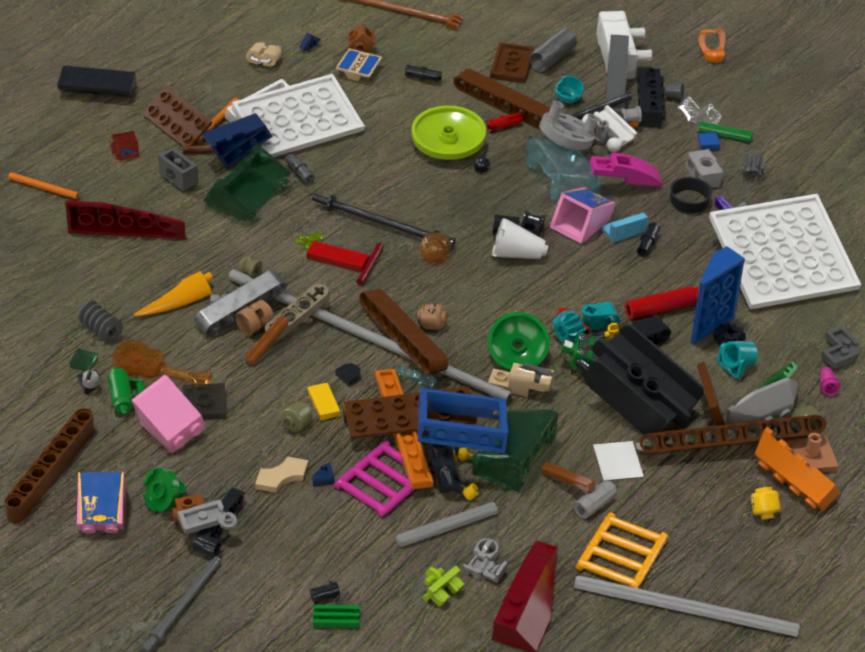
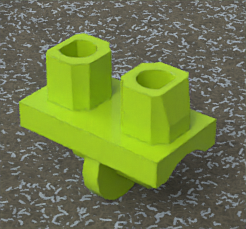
[422,566,465,607]

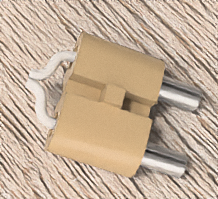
[246,41,282,66]

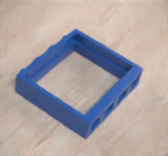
[417,388,508,453]

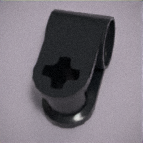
[521,211,546,237]

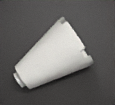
[492,218,548,259]

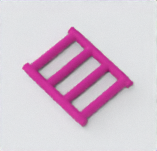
[333,441,434,517]

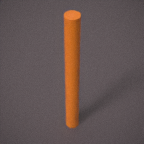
[197,98,239,143]
[8,172,80,200]

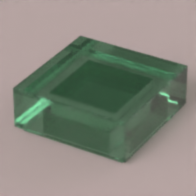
[69,348,98,371]

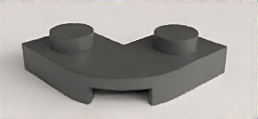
[821,326,858,369]

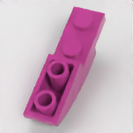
[589,152,662,187]

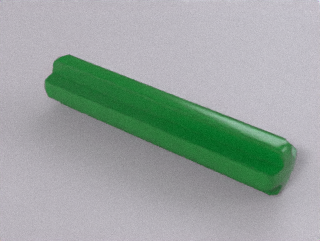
[698,122,753,142]

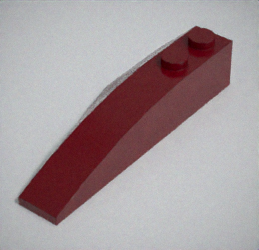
[65,200,186,239]
[492,540,557,652]

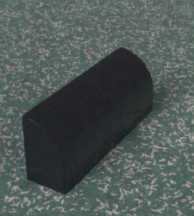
[57,65,137,97]

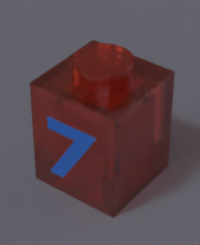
[109,131,139,161]

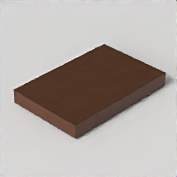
[490,42,534,83]
[697,362,728,433]

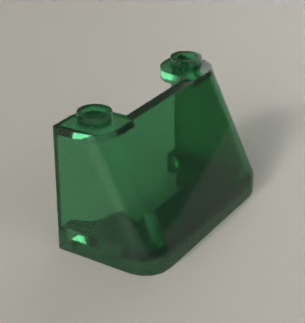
[203,143,292,222]
[471,409,558,492]

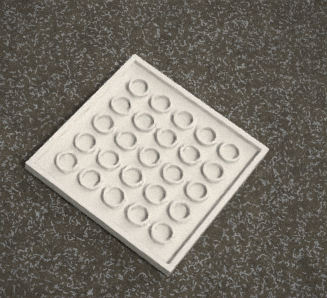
[709,194,861,309]

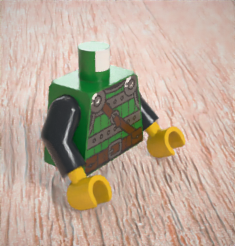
[560,323,619,375]

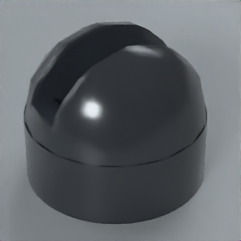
[474,155,490,172]

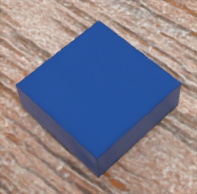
[698,133,720,150]

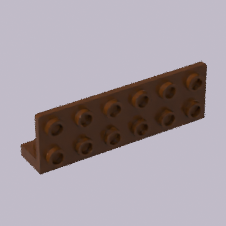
[343,386,477,439]

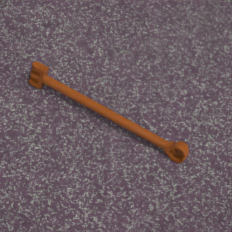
[337,0,463,30]

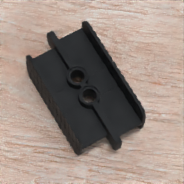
[584,324,704,435]

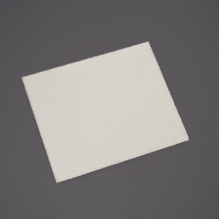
[593,441,644,480]

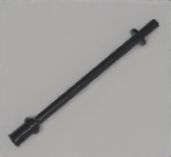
[312,194,456,250]

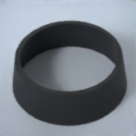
[670,177,712,213]

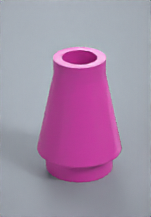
[820,367,841,396]

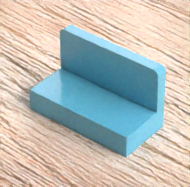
[602,213,648,242]

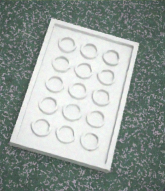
[232,74,365,160]

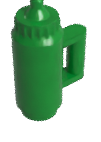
[108,368,145,415]

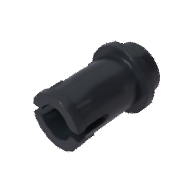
[310,581,340,603]

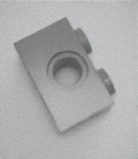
[686,149,724,188]

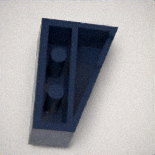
[202,113,273,169]

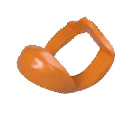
[698,29,726,63]

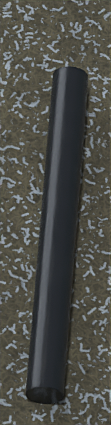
[570,92,632,120]

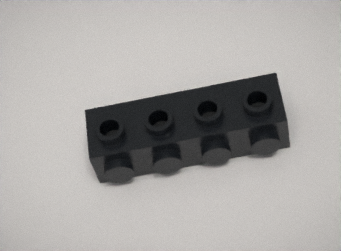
[637,68,666,127]

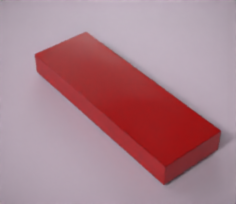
[307,241,369,272]

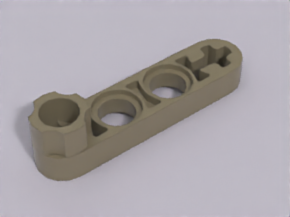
[265,284,330,341]

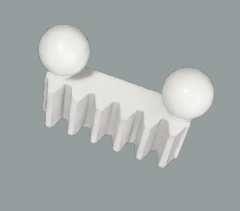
[582,105,637,152]

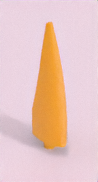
[134,271,213,317]

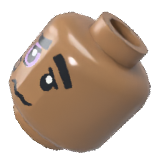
[417,304,449,330]

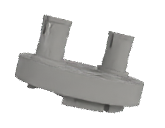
[539,101,599,150]

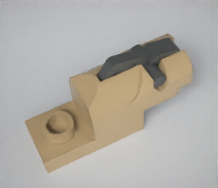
[488,363,555,397]

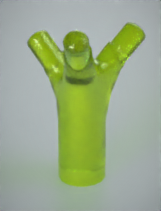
[295,231,322,251]

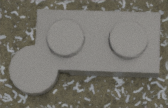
[177,499,237,534]

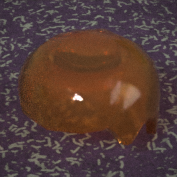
[419,233,451,262]

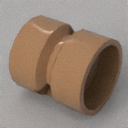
[235,300,274,336]

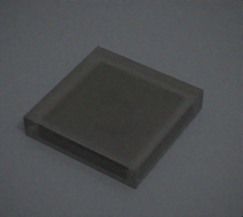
[183,383,227,420]

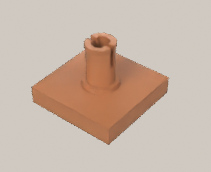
[785,433,839,473]

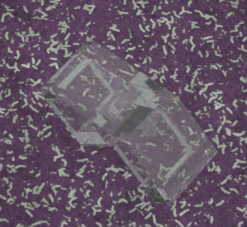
[678,95,721,125]

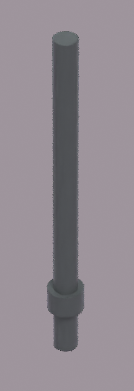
[141,556,221,652]

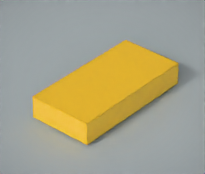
[307,383,340,420]

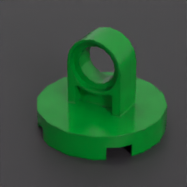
[143,467,187,512]

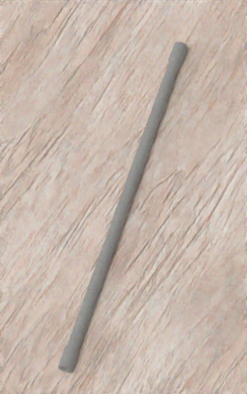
[228,269,512,403]

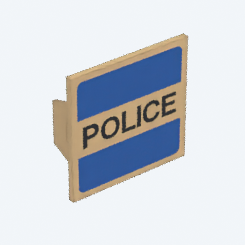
[336,49,382,81]

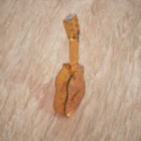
[112,340,212,384]

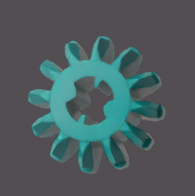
[552,310,586,343]

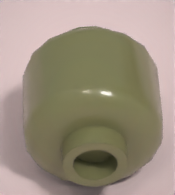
[281,401,313,432]

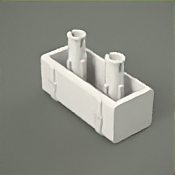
[596,11,652,79]

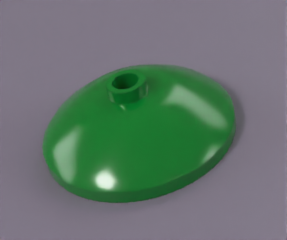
[488,312,550,371]

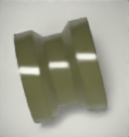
[238,255,263,279]

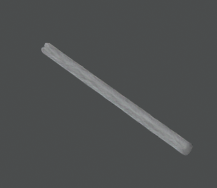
[574,575,800,637]

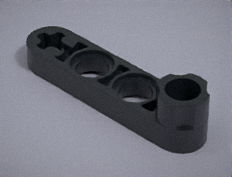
[193,487,245,558]

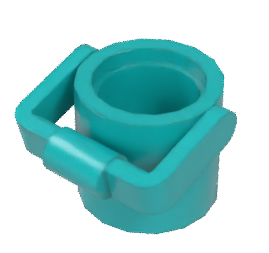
[717,341,758,379]

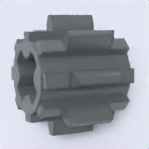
[742,153,766,177]

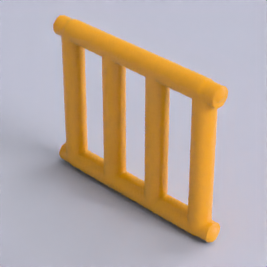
[576,512,668,588]

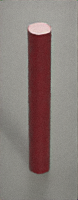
[356,243,384,286]

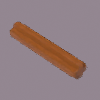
[245,315,289,365]
[541,462,595,492]

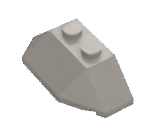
[725,377,798,432]

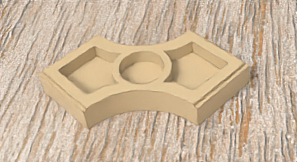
[255,457,308,493]

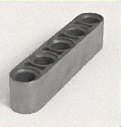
[194,270,287,336]

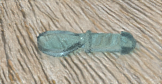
[396,366,436,387]

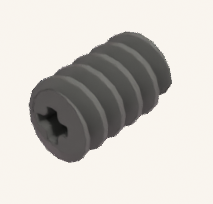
[78,300,123,342]

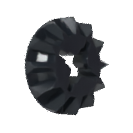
[713,323,746,345]

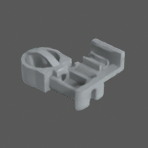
[463,539,507,583]

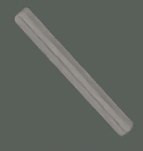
[396,502,498,547]

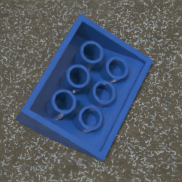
[690,246,745,345]

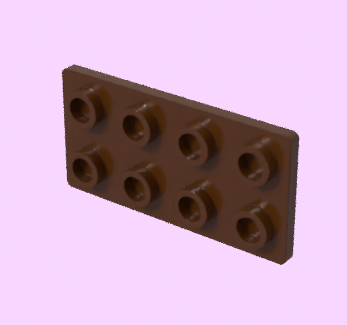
[142,86,213,146]

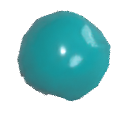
[555,76,584,104]

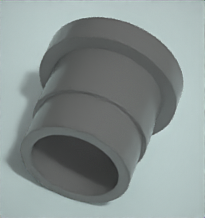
[665,82,684,100]

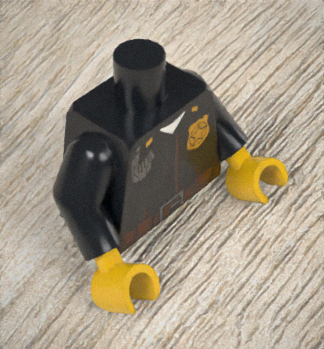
[430,444,479,500]

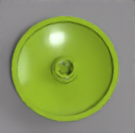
[411,106,486,160]

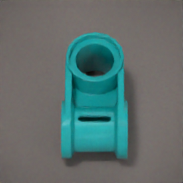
[581,302,620,331]

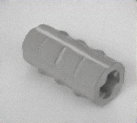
[573,480,617,519]

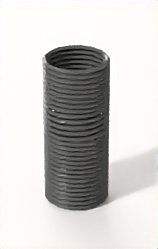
[529,28,577,72]

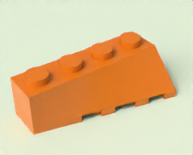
[755,427,840,512]

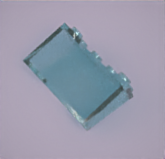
[525,136,601,204]

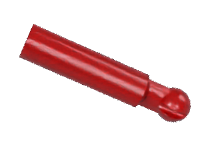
[625,286,699,320]

